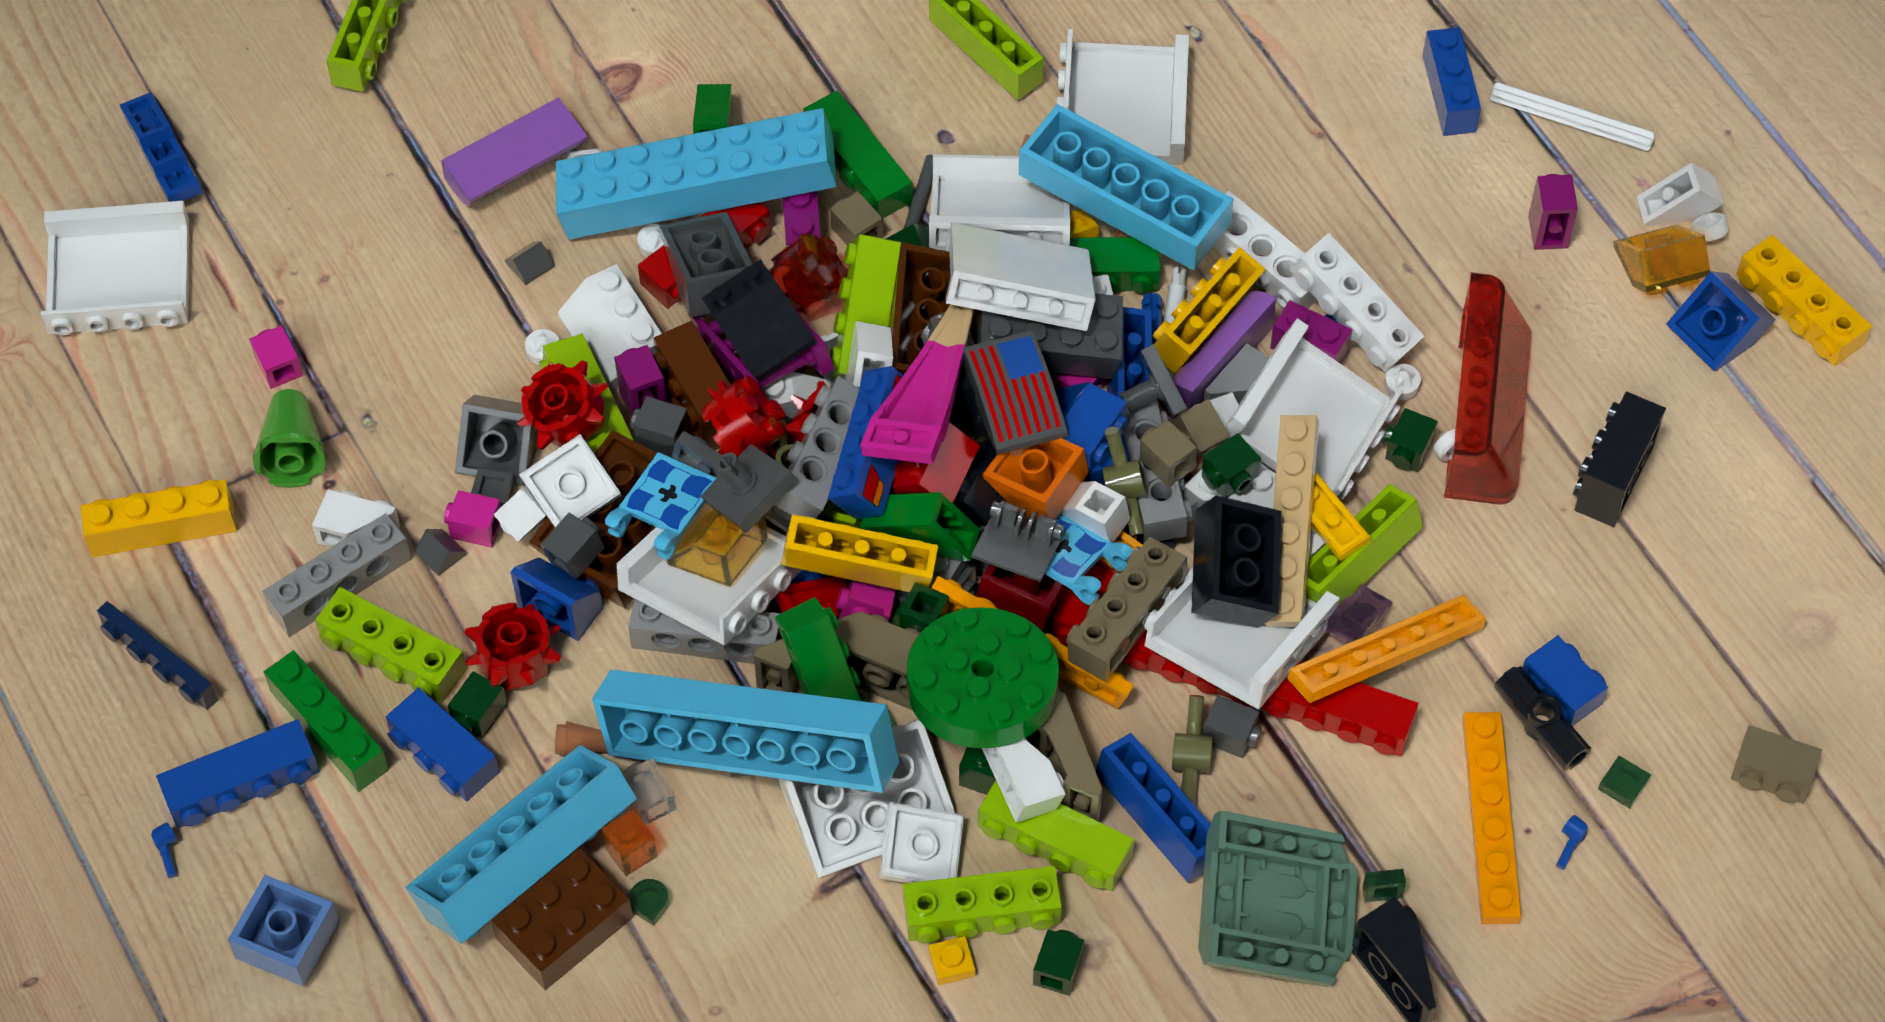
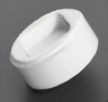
[1692,213,1729,241]
[637,224,664,257]
[525,329,559,365]
[1384,364,1421,400]
[1433,428,1470,461]

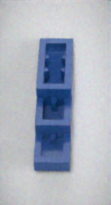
[120,92,202,202]

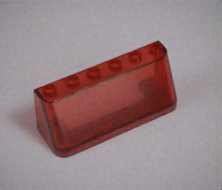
[1444,272,1531,505]

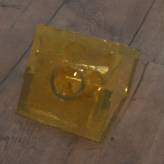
[1613,224,1710,295]
[667,508,768,587]

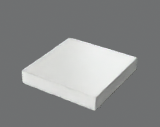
[519,435,622,527]
[879,802,964,883]

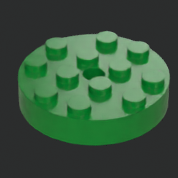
[906,608,1059,748]

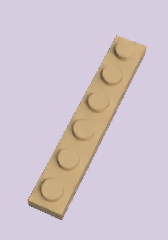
[1265,415,1319,627]

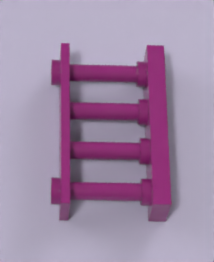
[691,314,834,392]

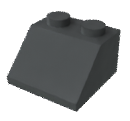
[455,394,538,485]

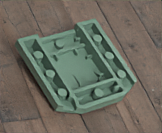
[1198,810,1357,987]

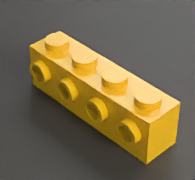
[1736,234,1872,366]
[1152,247,1266,374]
[80,479,237,558]
[780,514,938,592]

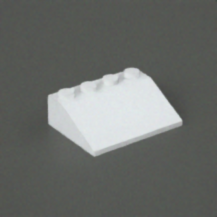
[778,719,955,878]

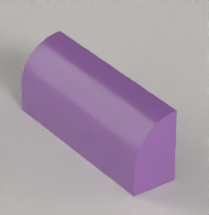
[441,97,588,206]
[1160,291,1276,410]

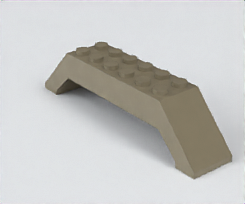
[754,611,1102,822]

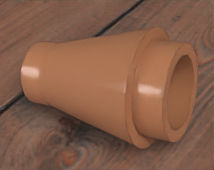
[555,721,607,757]

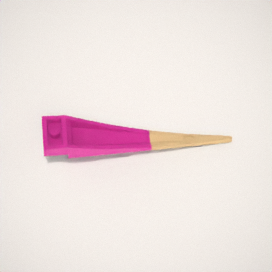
[860,304,974,464]

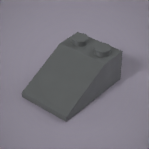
[659,212,752,318]

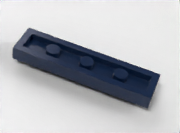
[96,601,218,710]

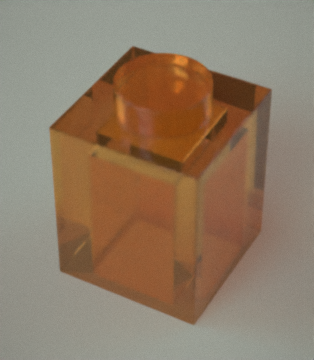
[602,809,658,876]

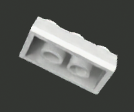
[558,264,662,391]

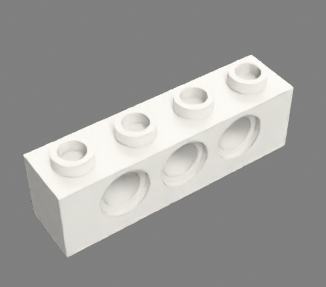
[1213,191,1318,309]

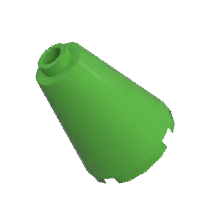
[253,389,326,488]

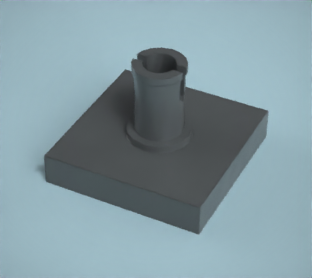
[1120,344,1187,420]
[700,444,797,534]

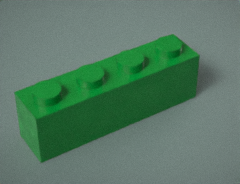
[803,90,913,218]
[1069,237,1160,293]
[775,597,866,702]
[263,650,389,792]

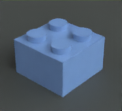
[228,875,340,987]

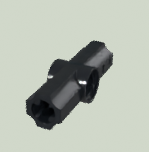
[1494,666,1591,770]

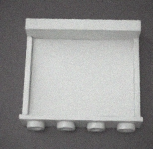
[1057,29,1189,164]
[929,154,1070,250]
[41,201,189,335]
[944,222,1095,331]
[1225,318,1403,500]
[617,503,803,645]
[1144,568,1340,710]

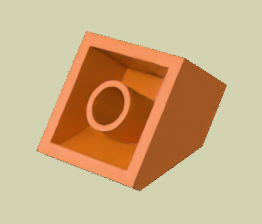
[983,438,1089,519]

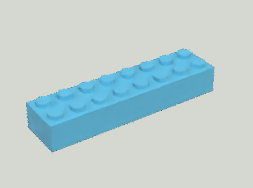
[556,108,837,240]
[592,669,899,793]

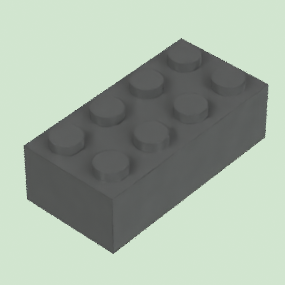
[973,293,1123,379]

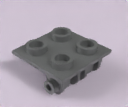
[971,500,1066,582]

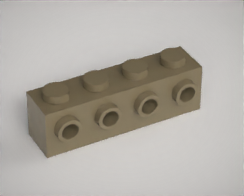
[1066,537,1187,682]

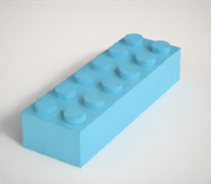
[1019,104,1234,270]
[405,745,637,944]

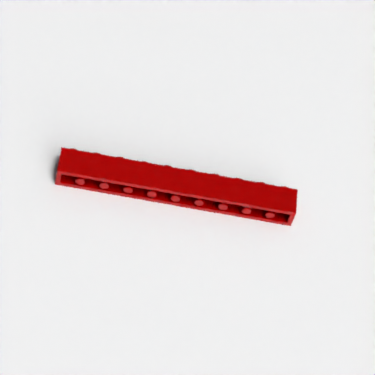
[1052,587,1419,757]

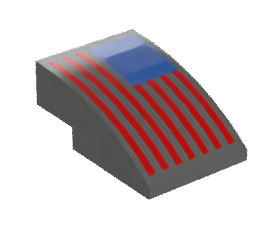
[963,330,1067,455]

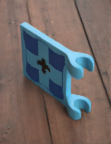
[605,452,717,560]
[1045,514,1133,605]

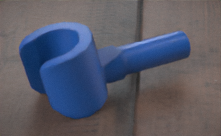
[1556,815,1588,870]
[151,822,178,878]

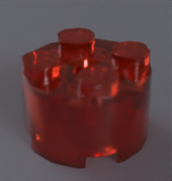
[769,233,848,315]

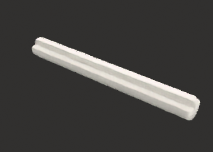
[1490,82,1655,151]

